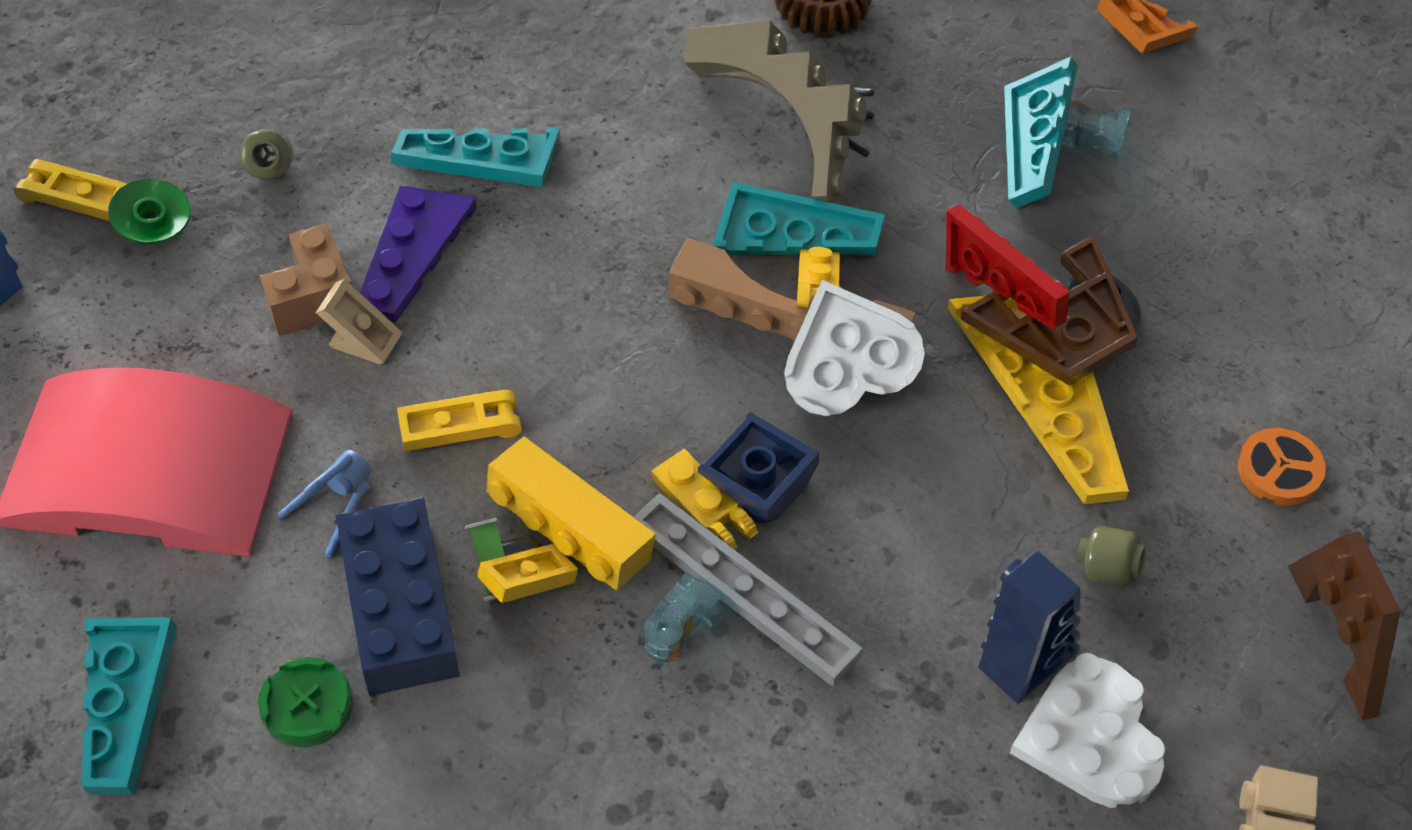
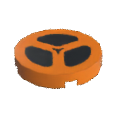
[1237,427,1326,507]

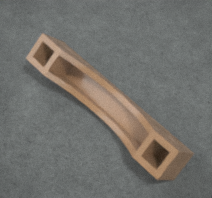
[669,238,916,341]

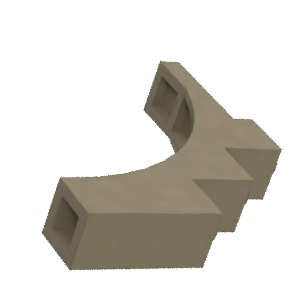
[684,20,867,205]

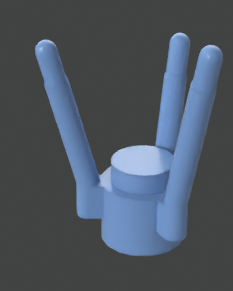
[277,450,371,558]

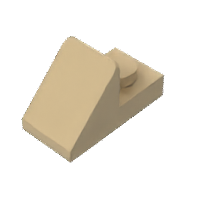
[316,279,403,365]

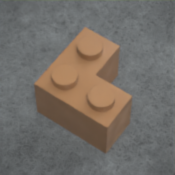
[260,223,351,336]

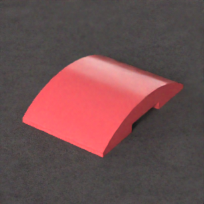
[0,368,292,557]

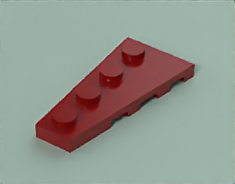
[945,204,1069,329]

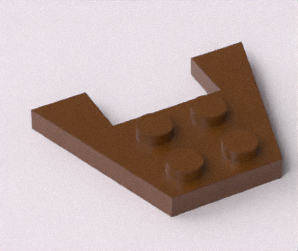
[961,235,1138,385]
[1288,532,1401,720]

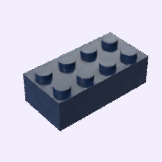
[336,497,460,696]

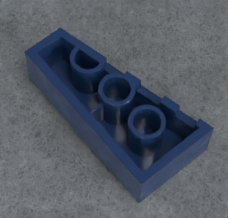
[978,550,1080,704]

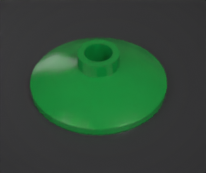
[108,179,190,245]

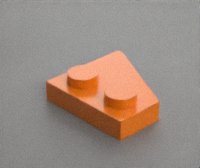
[1097,0,1198,54]

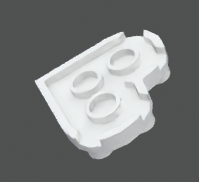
[784,280,925,416]
[1010,653,1165,808]

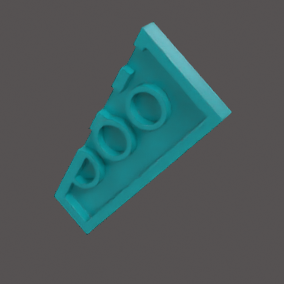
[391,128,560,187]
[713,182,885,255]
[82,618,177,795]

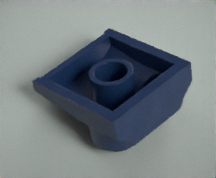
[698,412,819,523]

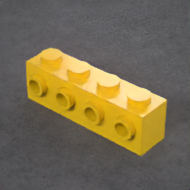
[486,436,656,591]

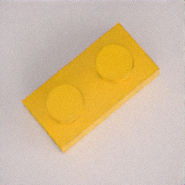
[477,544,578,603]

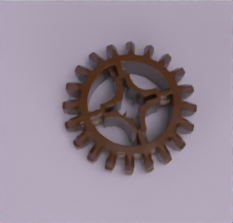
[775,0,871,38]

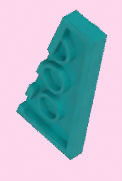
[1004,57,1078,208]

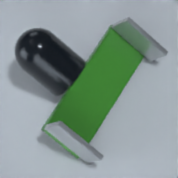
[465,518,540,601]

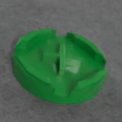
[258,657,353,748]

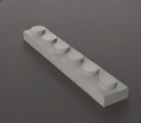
[634,493,863,687]

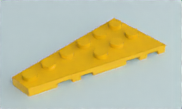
[947,295,1129,505]

